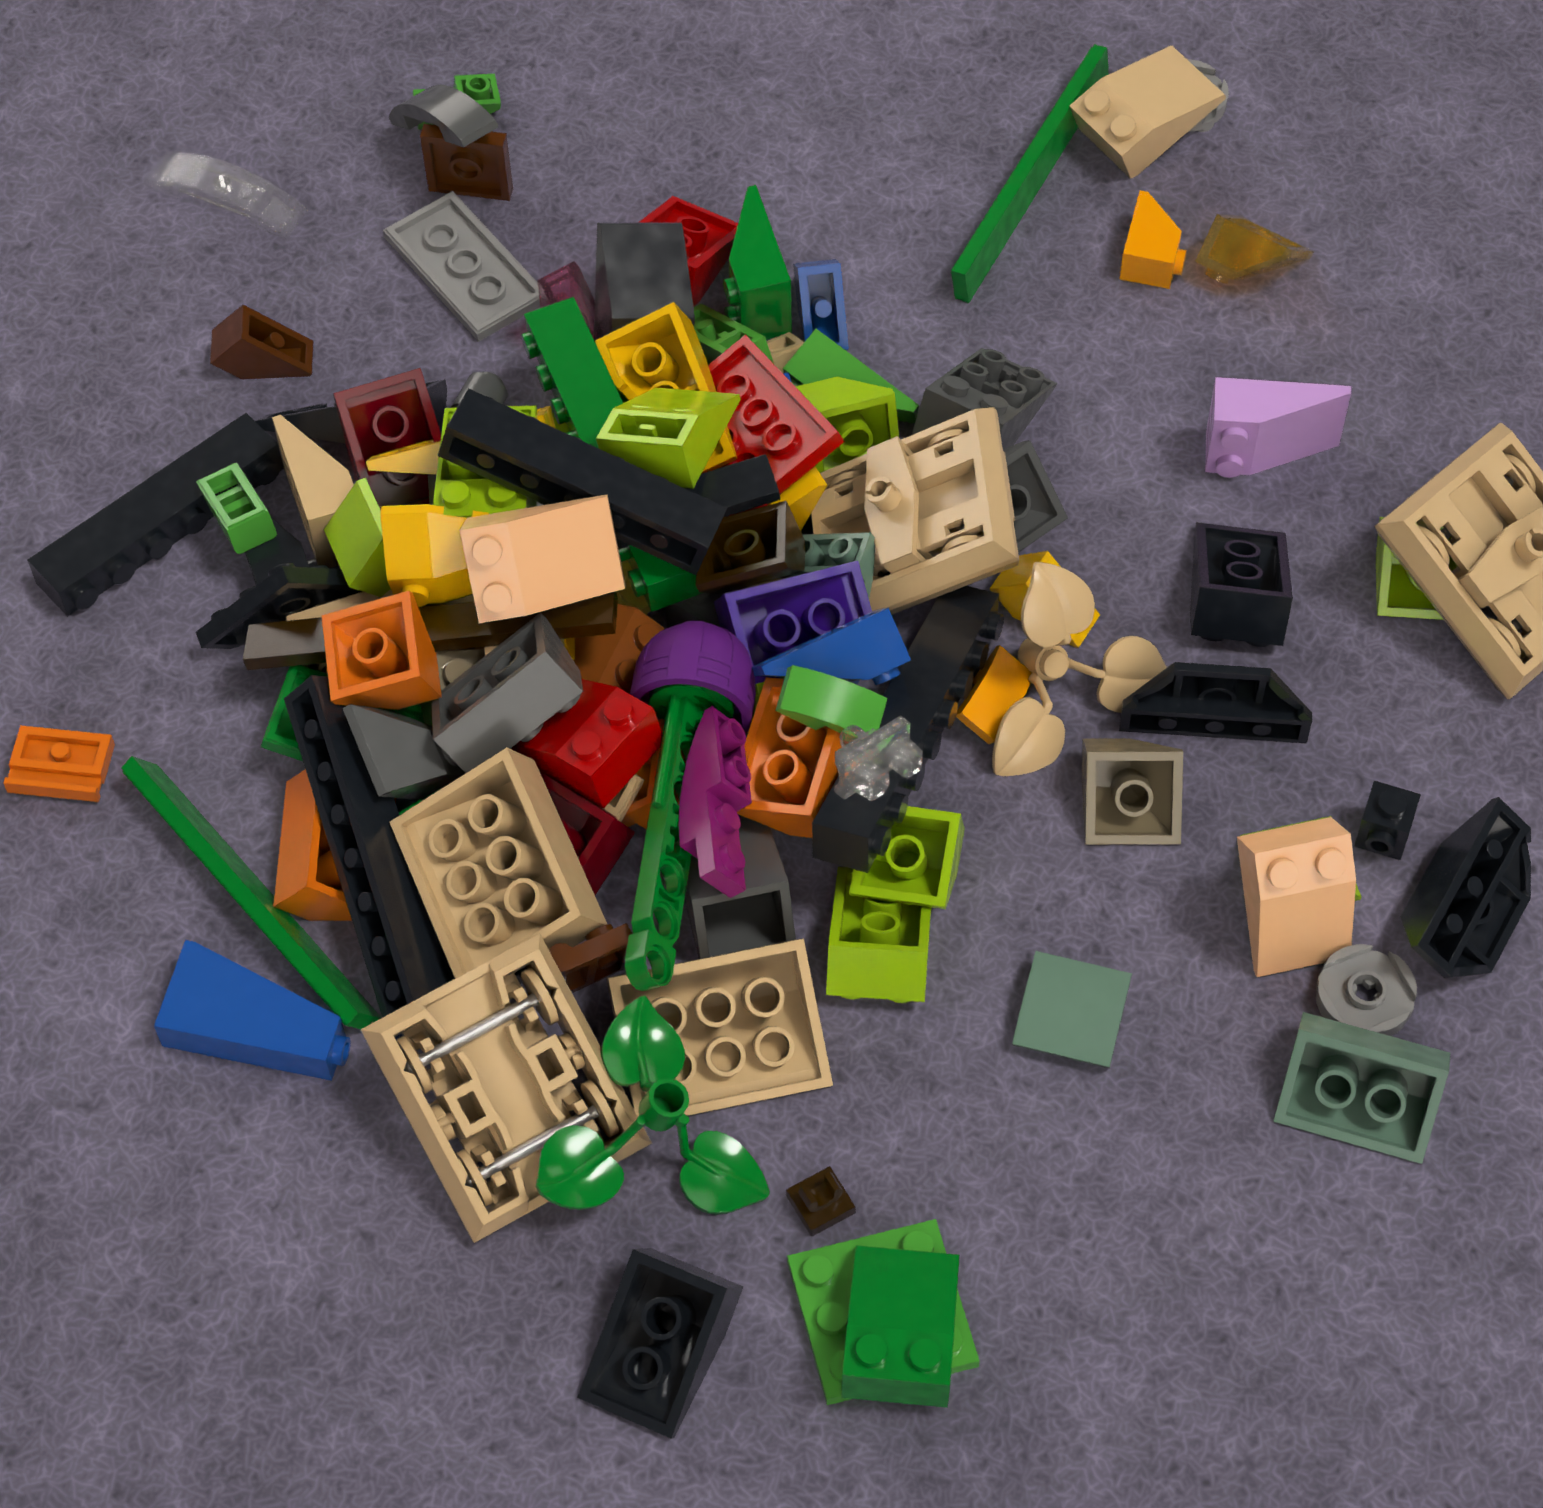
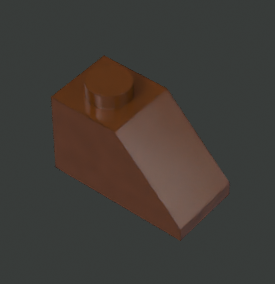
[210,305,313,379]

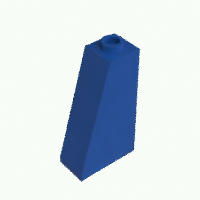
[154,940,351,1081]

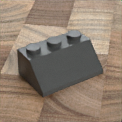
[431,612,583,773]

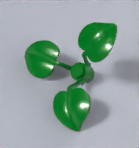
[535,996,770,1215]

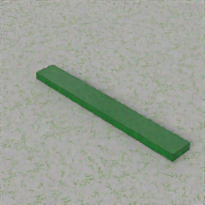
[951,44,1109,303]
[121,756,382,1029]

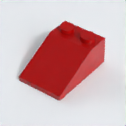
[638,196,738,307]
[510,679,663,809]

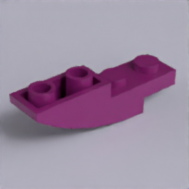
[679,706,752,898]

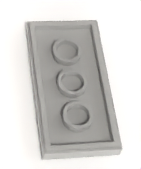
[383,191,549,342]

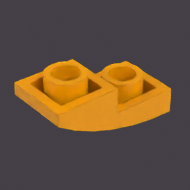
[956,645,1031,744]

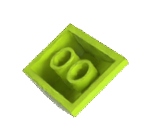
[826,867,931,1003]

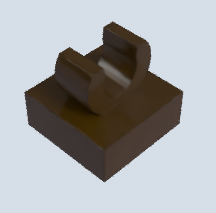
[786,1166,856,1237]

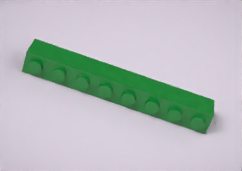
[521,297,703,612]

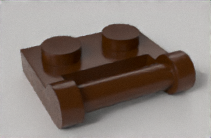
[549,923,632,993]

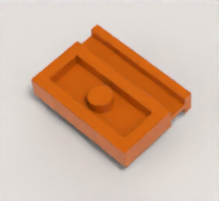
[3,725,115,802]

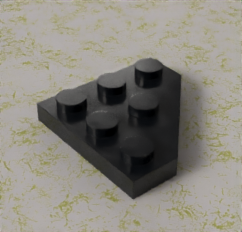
[196,563,363,649]

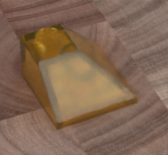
[1195,214,1314,284]

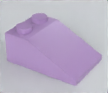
[1205,377,1351,478]

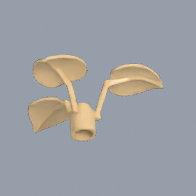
[992,562,1166,776]

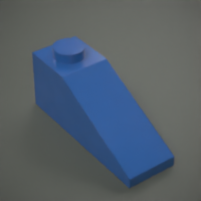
[752,608,911,685]

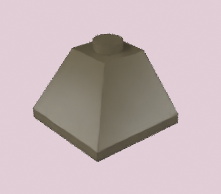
[1082,738,1183,845]

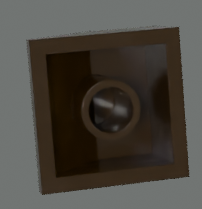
[696,501,805,594]

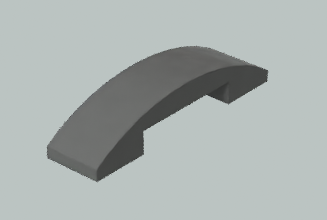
[389,85,498,147]

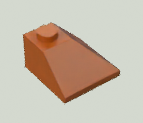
[321,590,442,710]

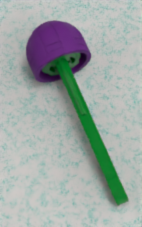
[625,621,756,991]

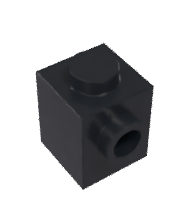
[1354,781,1421,860]

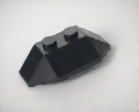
[1119,662,1312,744]
[1400,797,1531,978]

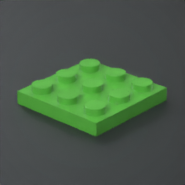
[787,1219,980,1405]

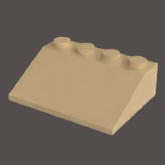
[390,748,607,979]
[606,939,833,1116]

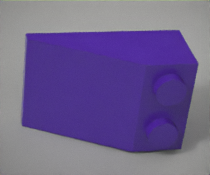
[714,560,872,684]

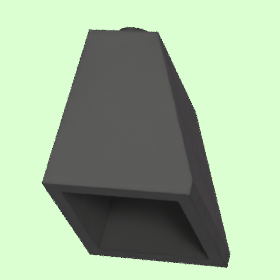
[685,818,796,959]

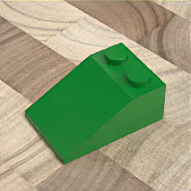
[723,185,792,340]
[842,1245,960,1408]

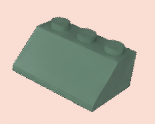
[1273,1012,1451,1164]

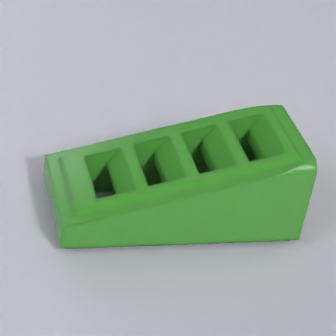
[196,463,277,554]

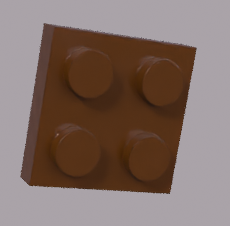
[420,124,513,201]

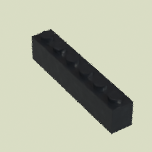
[438,388,727,575]
[27,413,284,617]

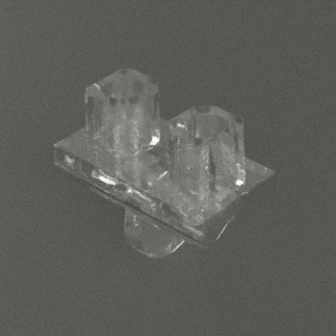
[835,715,923,802]

